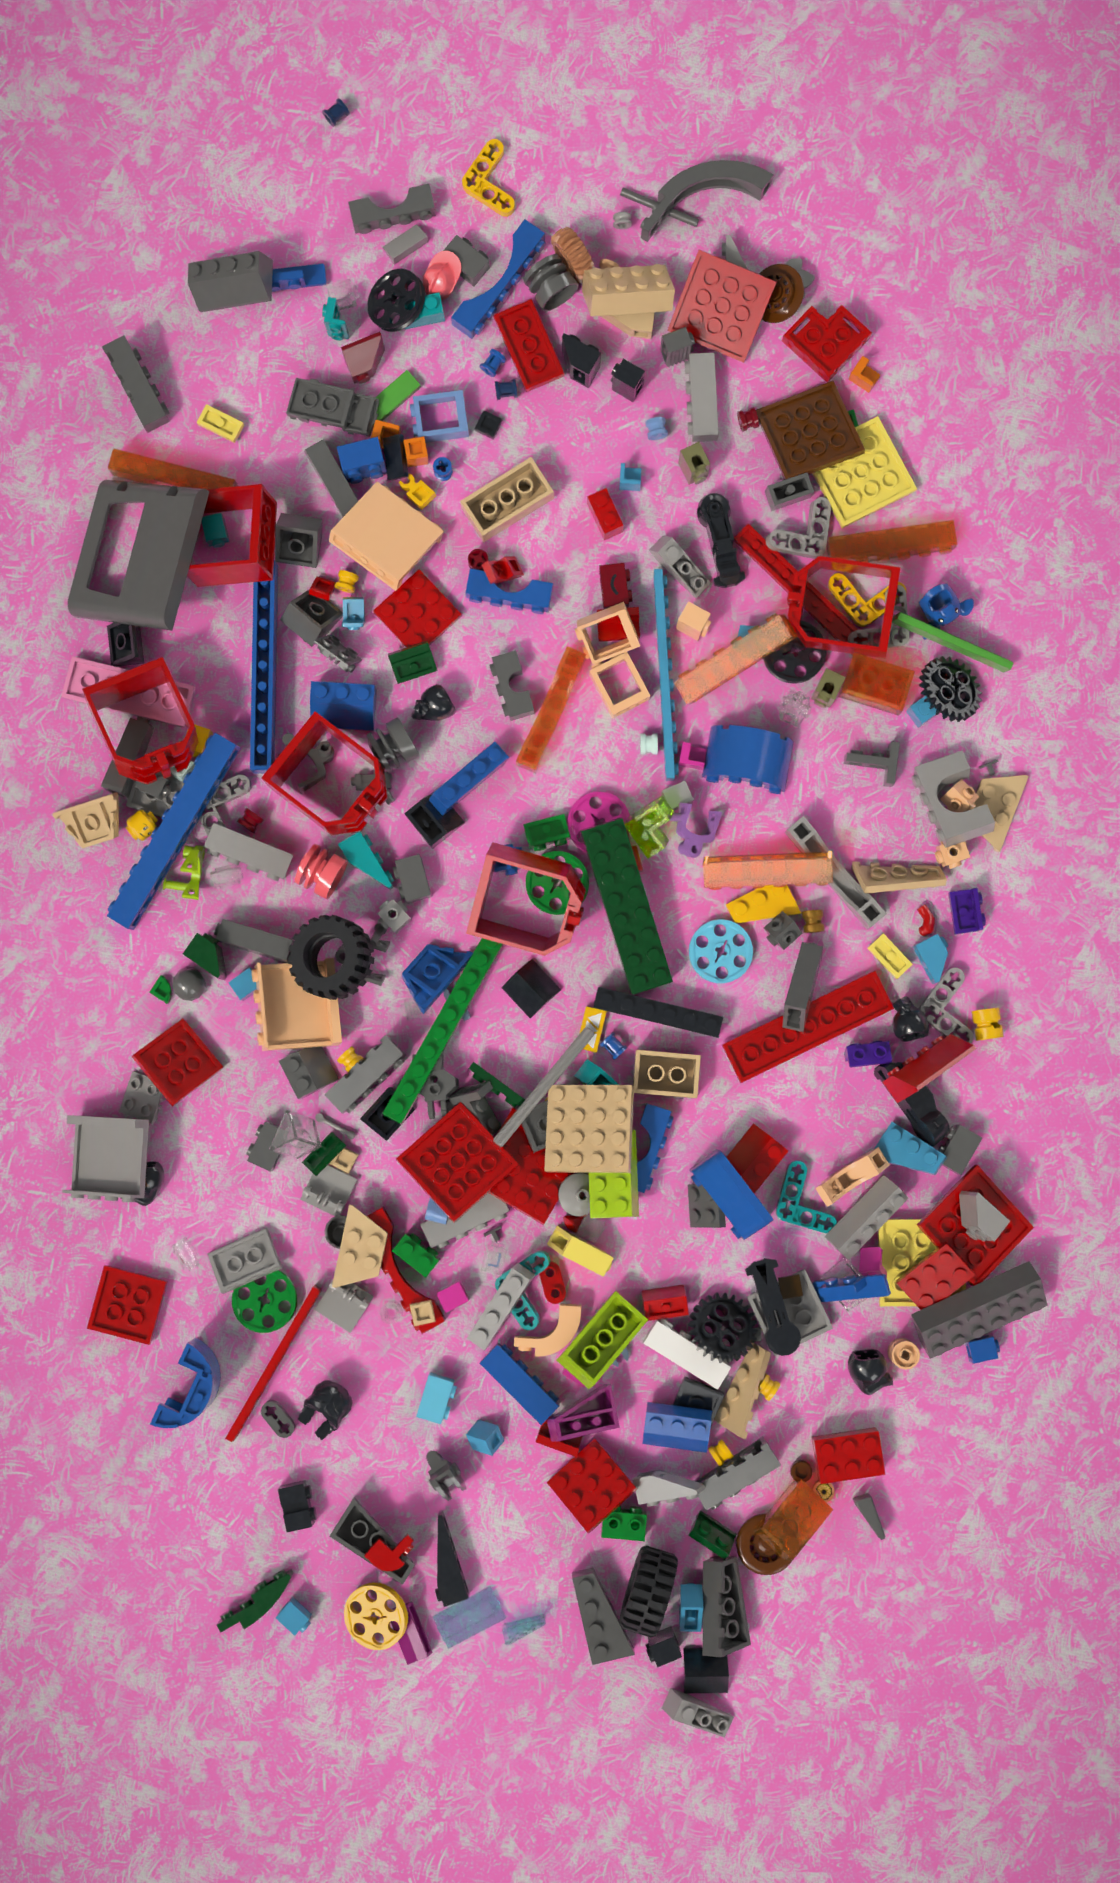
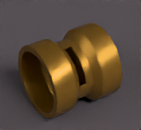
[802,910,825,933]

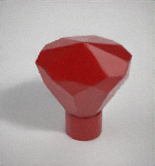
[563,1214,587,1233]

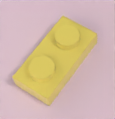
[197,404,244,443]
[867,933,913,979]

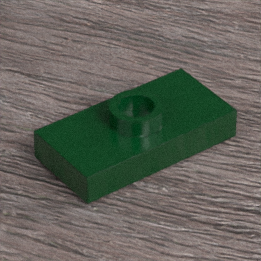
[302,1132,346,1176]

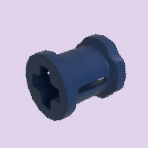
[322,98,350,127]
[495,379,518,400]

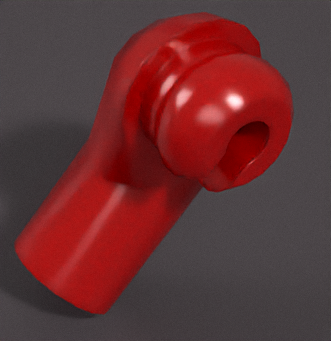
[917,904,936,937]

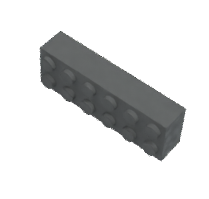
[911,1261,1048,1359]

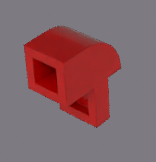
[364,1533,414,1571]

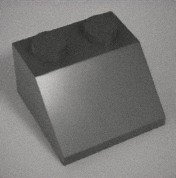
[275,513,322,568]
[280,590,343,647]
[279,1047,339,1099]

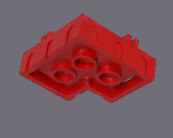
[782,305,872,383]

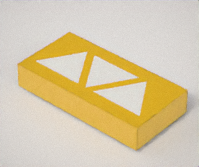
[579,1006,607,1053]

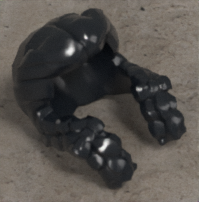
[298,1380,353,1440]

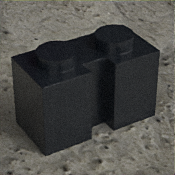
[611,358,645,402]
[278,1480,317,1532]
[645,1626,682,1668]

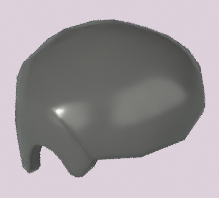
[173,967,206,1001]
[324,1215,347,1249]

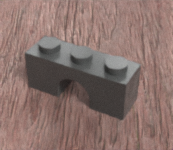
[489,650,535,721]

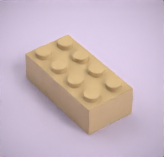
[582,264,675,316]
[460,457,554,543]

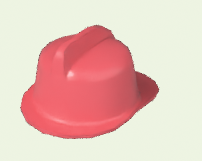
[422,251,461,301]

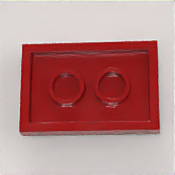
[896,1241,975,1310]

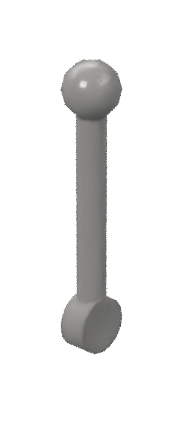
[315,1113,355,1139]

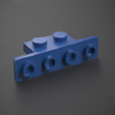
[272,264,327,292]
[812,1274,891,1302]

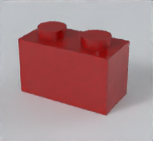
[587,488,624,540]

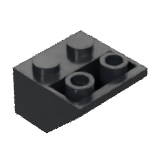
[562,333,601,388]
[404,793,465,849]

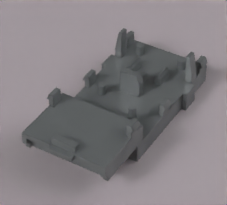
[286,378,380,437]

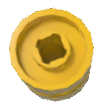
[971,1007,1004,1041]

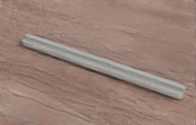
[493,1027,594,1147]

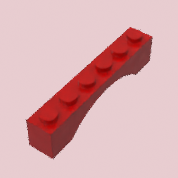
[367,1206,446,1334]

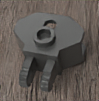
[420,1070,459,1119]
[426,1450,466,1501]

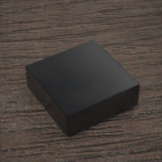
[474,410,502,440]

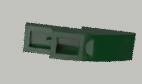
[217,1569,293,1633]

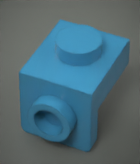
[342,597,365,630]

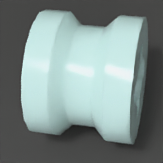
[640,733,658,755]

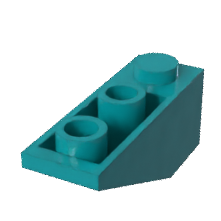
[338,832,395,890]

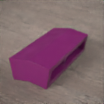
[391,1601,433,1665]

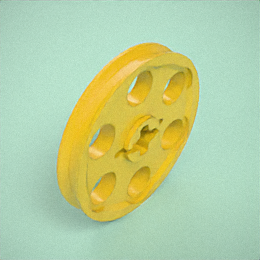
[344,1582,408,1650]

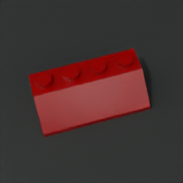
[883,1034,977,1103]
[726,1123,789,1194]

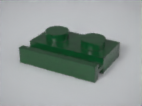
[388,641,438,684]
[688,1510,737,1560]

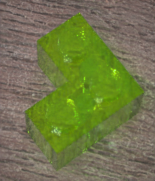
[624,795,674,859]

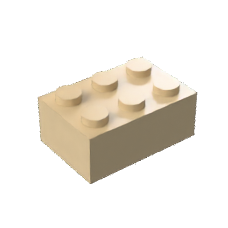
[633,1050,701,1098]

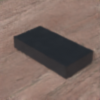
[383,434,408,481]

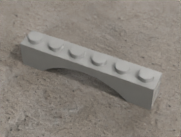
[785,816,887,929]

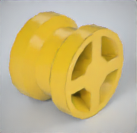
[334,570,359,593]
[337,1046,364,1073]
[758,1373,781,1401]
[708,1439,734,1467]

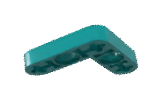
[776,1161,837,1233]
[495,1250,550,1330]

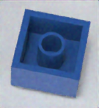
[337,437,387,484]

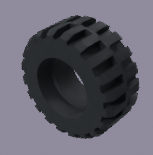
[288,915,375,1000]
[619,1545,678,1638]

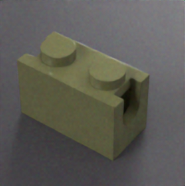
[678,442,710,485]
[811,668,846,708]

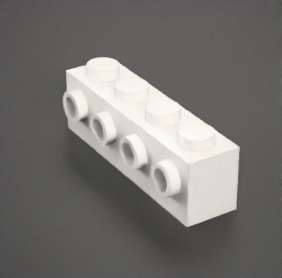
[643,1319,731,1390]

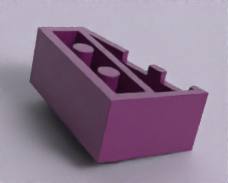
[547,1384,620,1441]

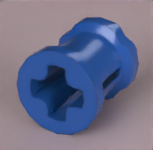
[479,349,506,377]
[433,457,453,481]
[600,1032,628,1060]

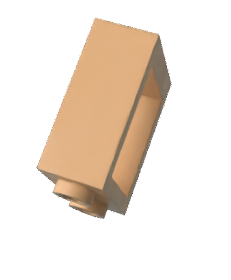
[575,602,640,664]
[589,652,650,719]

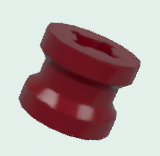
[737,407,759,432]
[468,549,489,571]
[237,808,264,833]

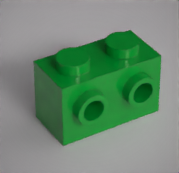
[392,1233,440,1278]
[601,1506,647,1542]

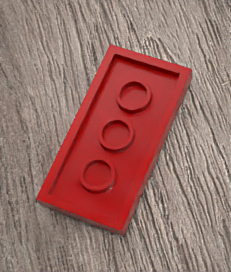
[493,299,564,392]

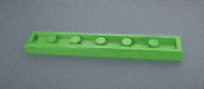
[892,612,1014,673]

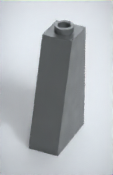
[304,439,358,518]
[101,716,154,798]
[214,919,294,963]
[782,942,823,1032]

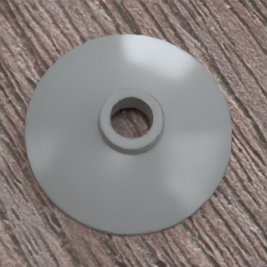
[558,1173,590,1216]

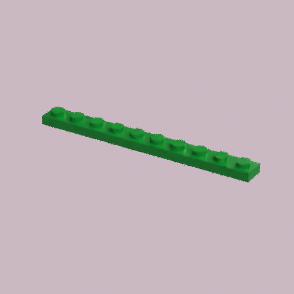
[383,938,504,1125]

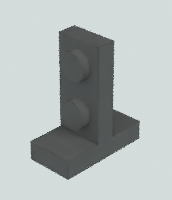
[844,741,900,787]
[448,1081,501,1135]

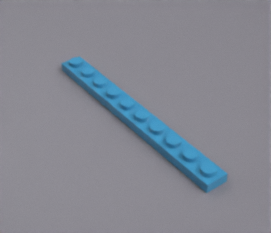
[653,569,679,781]

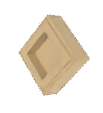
[330,1147,359,1174]
[410,1300,436,1326]

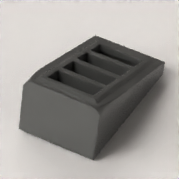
[853,1493,886,1540]

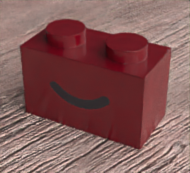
[599,563,633,609]

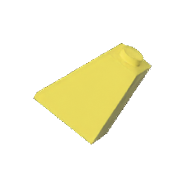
[547,1226,614,1277]

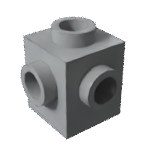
[377,899,412,934]

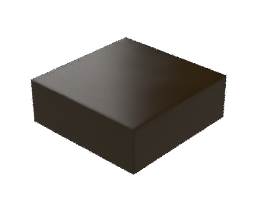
[777,1274,803,1299]

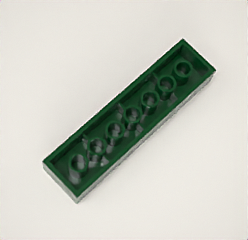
[580,817,673,995]

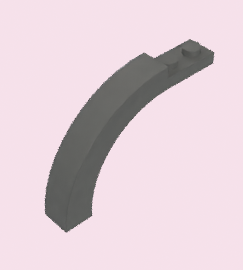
[640,160,774,242]

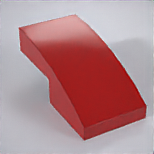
[482,556,524,584]

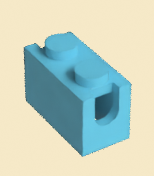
[416,1372,457,1424]

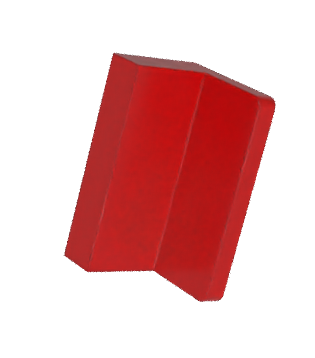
[597,607,640,642]
[641,1285,689,1321]
[536,1417,583,1457]

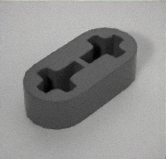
[261,1400,295,1438]

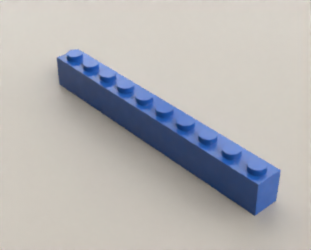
[250,560,278,774]
[107,733,241,930]

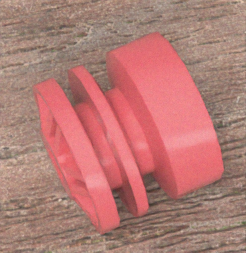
[294,844,348,900]

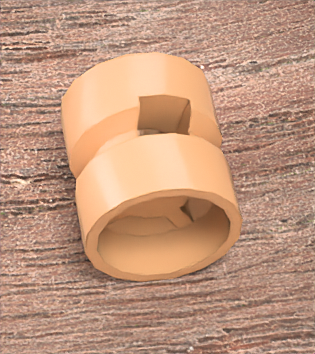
[887,1338,920,1370]

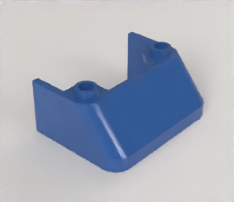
[690,1149,774,1240]

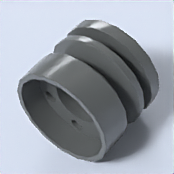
[523,254,579,312]
[366,717,419,773]

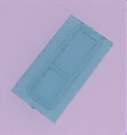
[433,1586,506,1649]

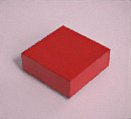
[309,576,336,601]

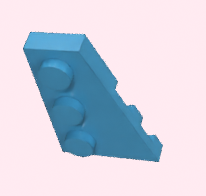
[874,1122,947,1175]

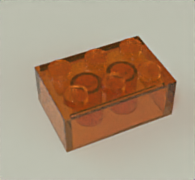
[838,652,915,716]
[753,1479,833,1561]

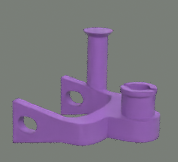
[659,803,722,858]

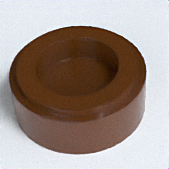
[790,1460,812,1483]

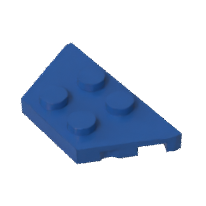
[402,944,473,1014]

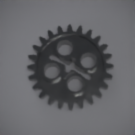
[919,656,982,722]
[688,1292,758,1363]

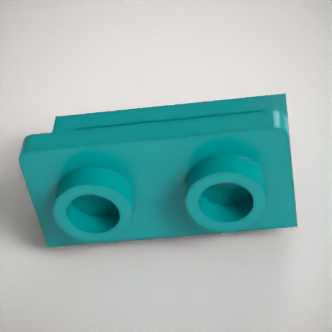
[322,297,349,341]

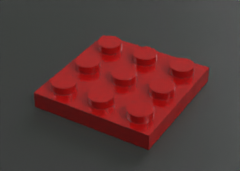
[373,569,462,647]
[132,1018,223,1107]
[87,1265,168,1345]
[547,1438,638,1533]

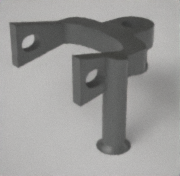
[278,733,335,794]
[335,923,390,986]

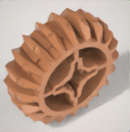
[551,226,595,284]

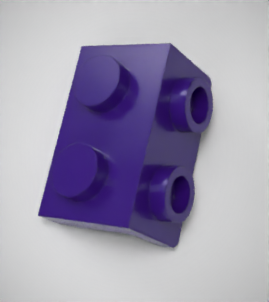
[948,888,986,935]
[844,1041,892,1068]

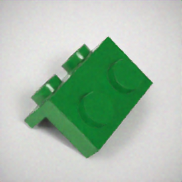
[523,814,571,852]

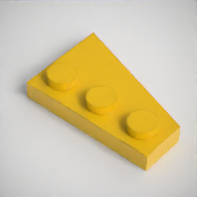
[725,876,802,924]

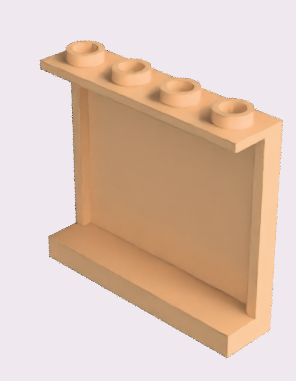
[329,482,444,591]
[252,958,342,1051]

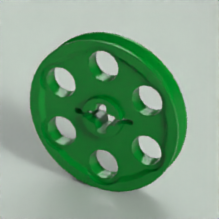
[526,851,589,915]
[232,1270,297,1333]

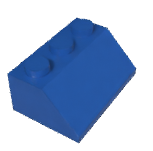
[310,681,377,731]
[642,1402,712,1453]

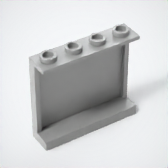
[62,1115,149,1202]

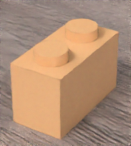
[676,601,712,641]

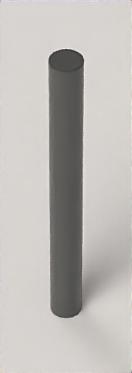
[620,187,699,227]

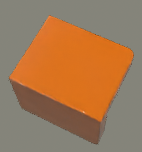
[848,356,880,393]
[371,420,402,449]
[404,436,428,467]

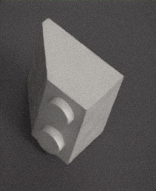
[959,1191,1010,1241]

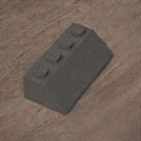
[188,251,273,312]

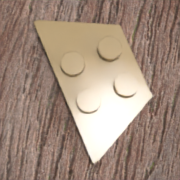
[974,775,1029,852]
[52,792,119,848]
[332,1204,388,1288]

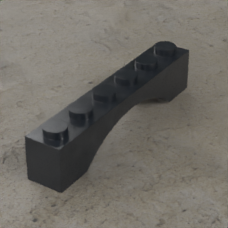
[593,987,723,1038]

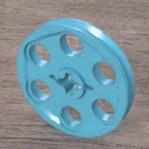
[689,919,753,984]

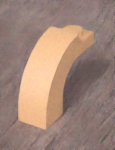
[815,1147,890,1207]
[514,1303,581,1357]

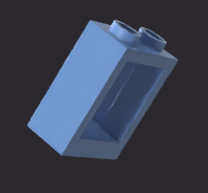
[410,390,469,443]

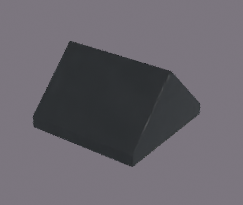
[107,623,144,667]
[501,959,561,1019]
[360,1087,415,1141]
[683,1648,729,1694]

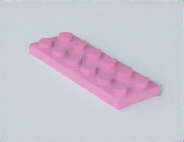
[61,656,196,728]

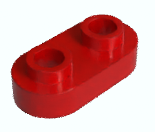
[539,1261,566,1304]

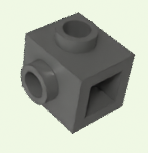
[764,911,803,950]

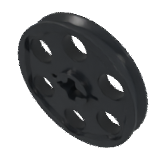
[367,269,425,332]
[763,620,826,684]

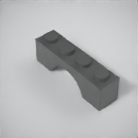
[348,184,436,234]

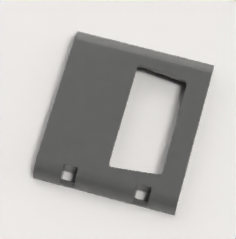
[67,480,209,631]

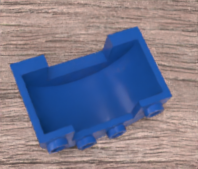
[702,725,794,794]
[150,1338,221,1428]

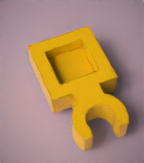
[399,473,436,510]

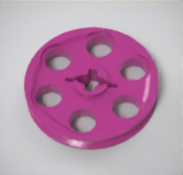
[567,792,631,853]

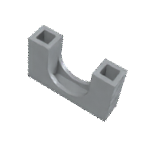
[912,751,995,848]

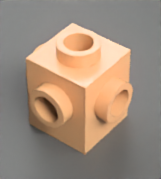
[940,779,979,812]
[935,841,970,869]

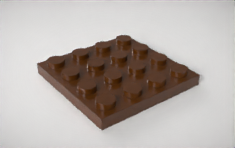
[756,381,865,480]

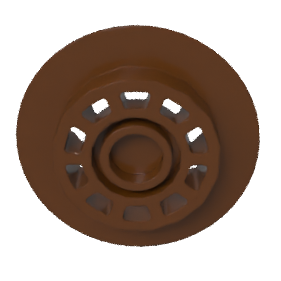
[759,264,804,323]
[736,1514,797,1575]

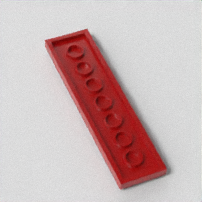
[722,971,894,1083]

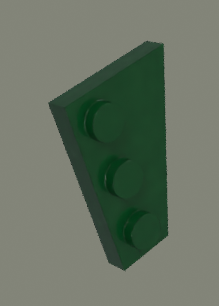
[468,1062,525,1108]

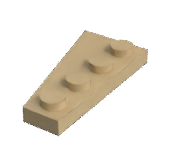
[852,861,947,893]
[714,1343,771,1440]

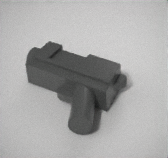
[351,772,395,805]

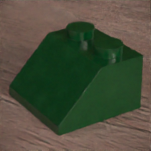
[183,933,227,980]

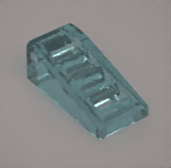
[502,1614,546,1646]

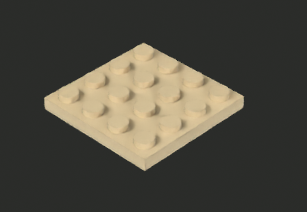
[544,1085,634,1173]

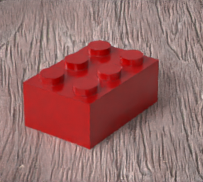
[811,1427,886,1484]

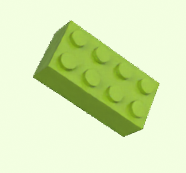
[589,1130,639,1218]
[556,1291,648,1389]

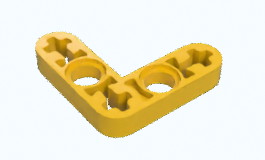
[462,139,515,217]
[828,573,907,627]

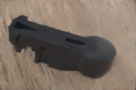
[697,493,746,588]
[874,1062,950,1147]
[745,1258,801,1356]

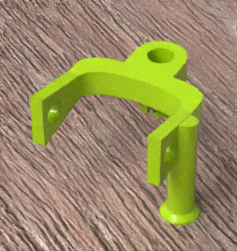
[163,845,205,900]

